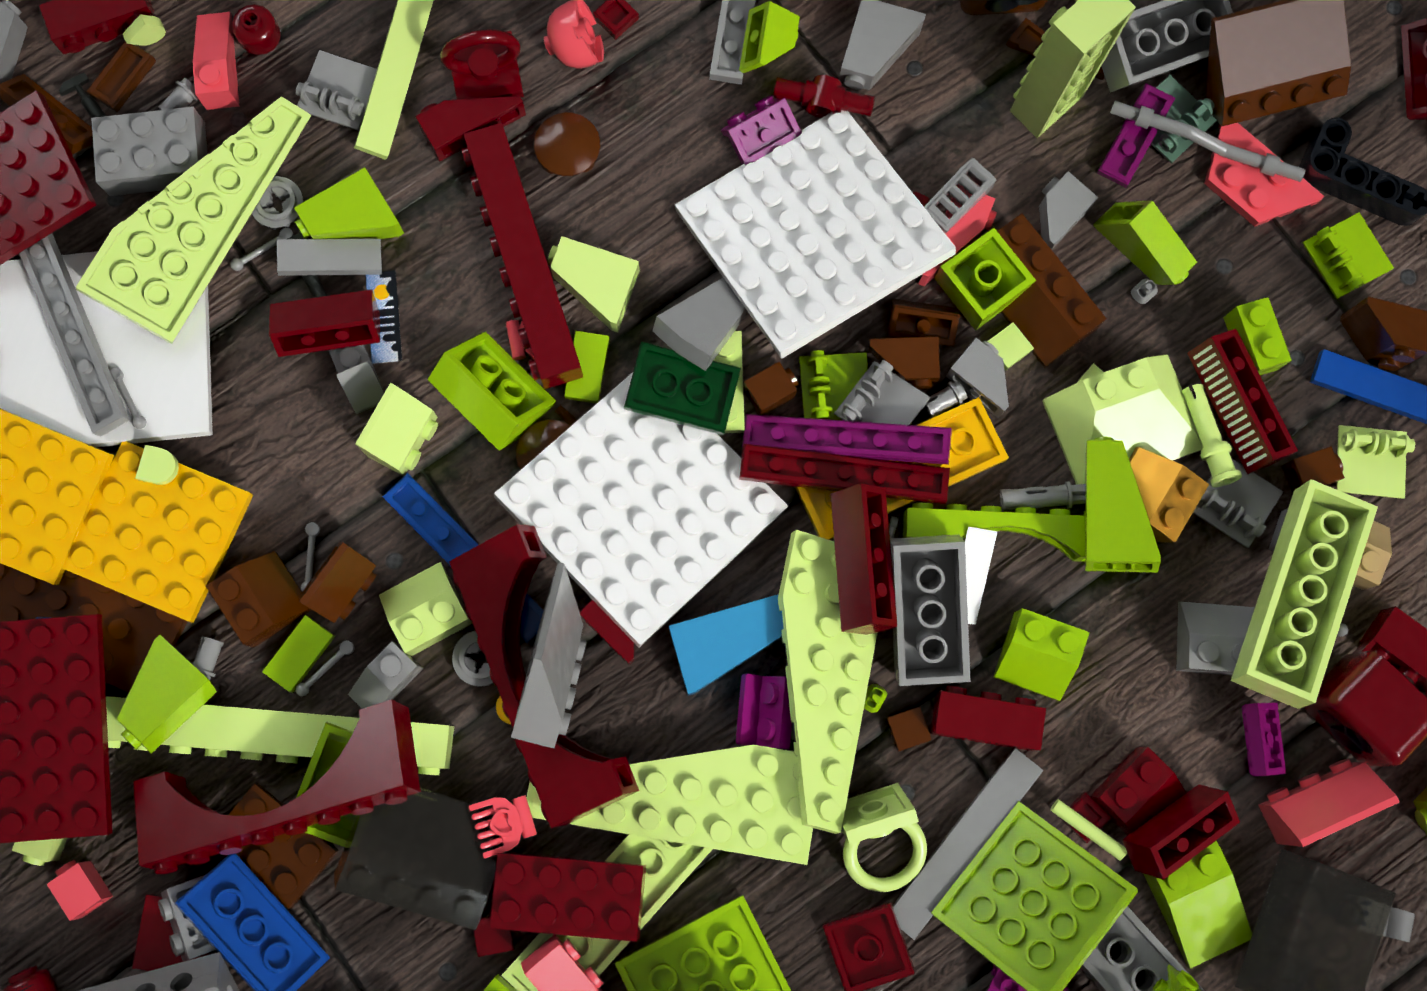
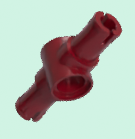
[774,75,875,118]

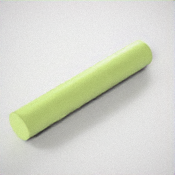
[1050,799,1127,861]

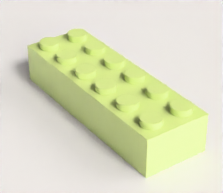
[1010,0,1136,138]
[1231,479,1378,709]

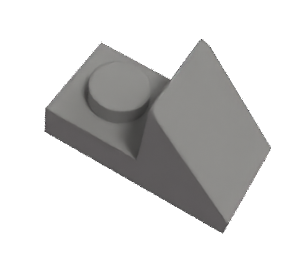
[329,345,385,414]

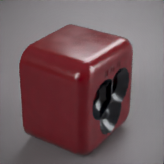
[1305,640,1427,766]

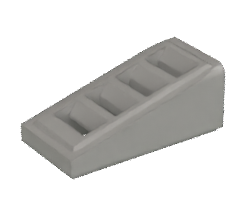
[924,157,996,234]

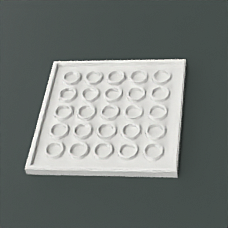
[0,251,213,447]

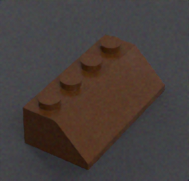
[997,213,1107,368]

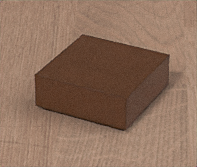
[886,707,932,752]

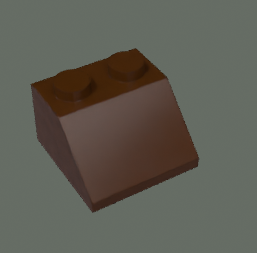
[1340,296,1427,371]
[298,540,377,623]
[206,551,312,648]

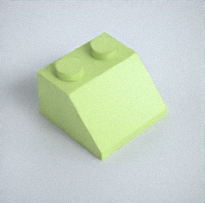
[355,383,438,476]
[379,562,472,656]

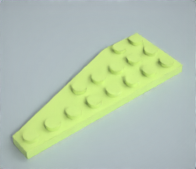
[76,96,311,344]
[778,530,878,834]
[526,745,813,865]

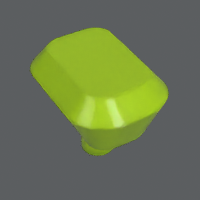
[864,684,887,713]

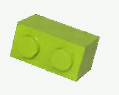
[1223,297,1292,375]

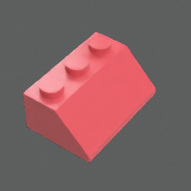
[1258,758,1400,847]

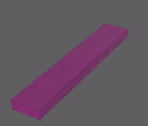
[742,414,952,465]

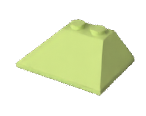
[1042,355,1203,485]

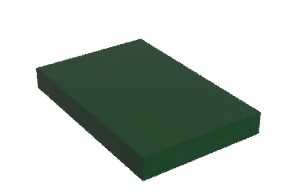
[624,342,741,435]

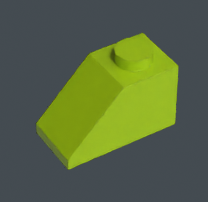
[739,1,800,73]

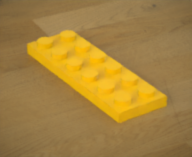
[795,397,1009,540]

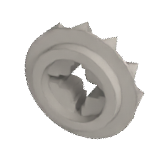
[252,176,303,230]
[452,631,493,686]

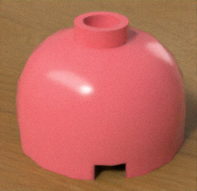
[544,0,604,69]

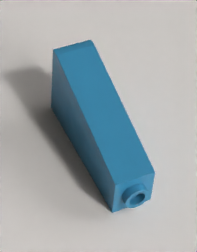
[669,594,784,696]

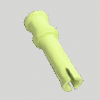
[1182,384,1242,487]

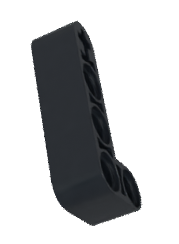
[1299,117,1427,226]

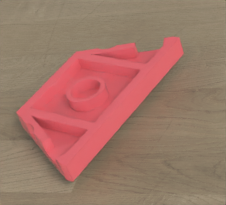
[1204,123,1324,227]

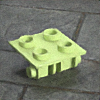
[1336,425,1415,499]

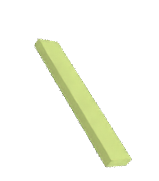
[354,0,434,160]

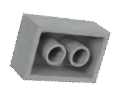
[91,106,208,196]

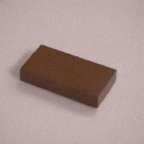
[87,41,156,113]

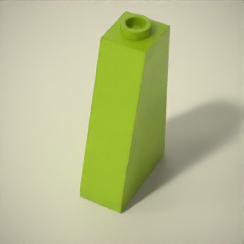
[1085,436,1161,573]

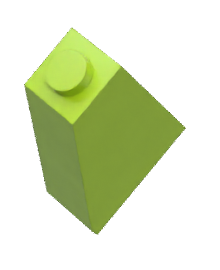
[294,167,404,239]
[1093,200,1197,285]
[117,635,217,754]

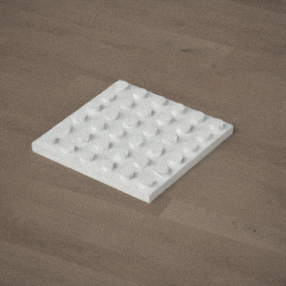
[675,110,956,359]
[494,372,788,648]

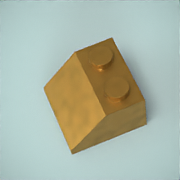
[1129,447,1209,542]

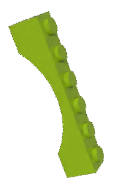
[902,503,1085,562]

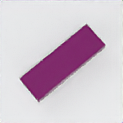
[1097,83,1175,188]

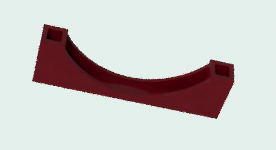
[449,524,639,828]
[133,699,421,874]

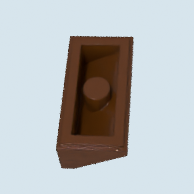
[887,299,960,347]

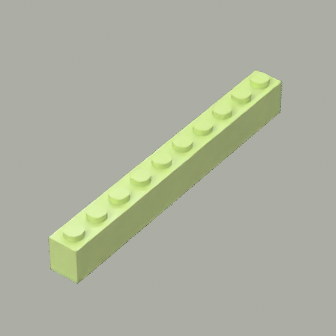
[106,696,454,775]

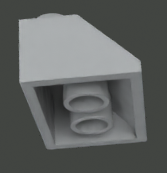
[1176,602,1255,675]

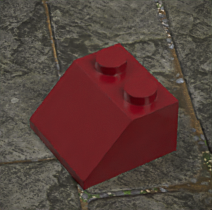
[1090,747,1186,836]

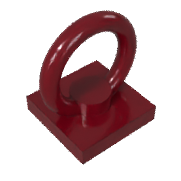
[440,29,524,100]

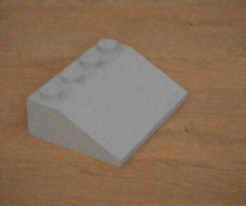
[511,562,587,748]

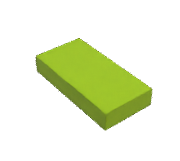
[564,331,610,404]
[262,615,335,693]

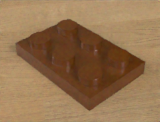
[225,783,339,909]

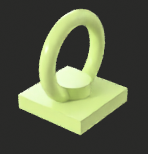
[842,783,927,892]

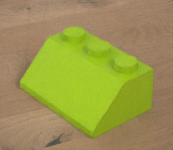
[427,332,557,451]

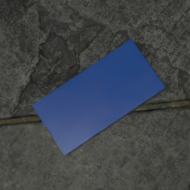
[174,854,330,991]

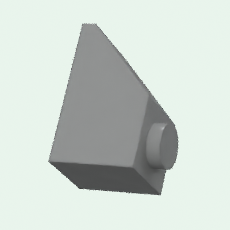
[1039,171,1098,250]
[946,338,1009,418]
[348,641,424,708]

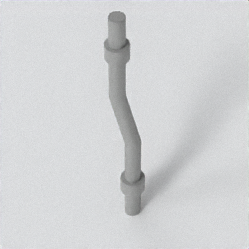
[1110,101,1306,182]

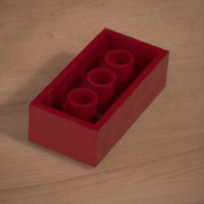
[490,852,646,942]

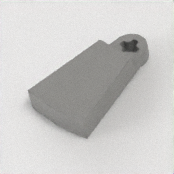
[652,278,747,371]

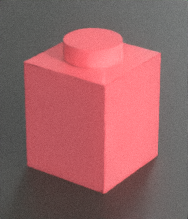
[47,860,113,921]

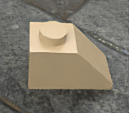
[1353,521,1392,590]

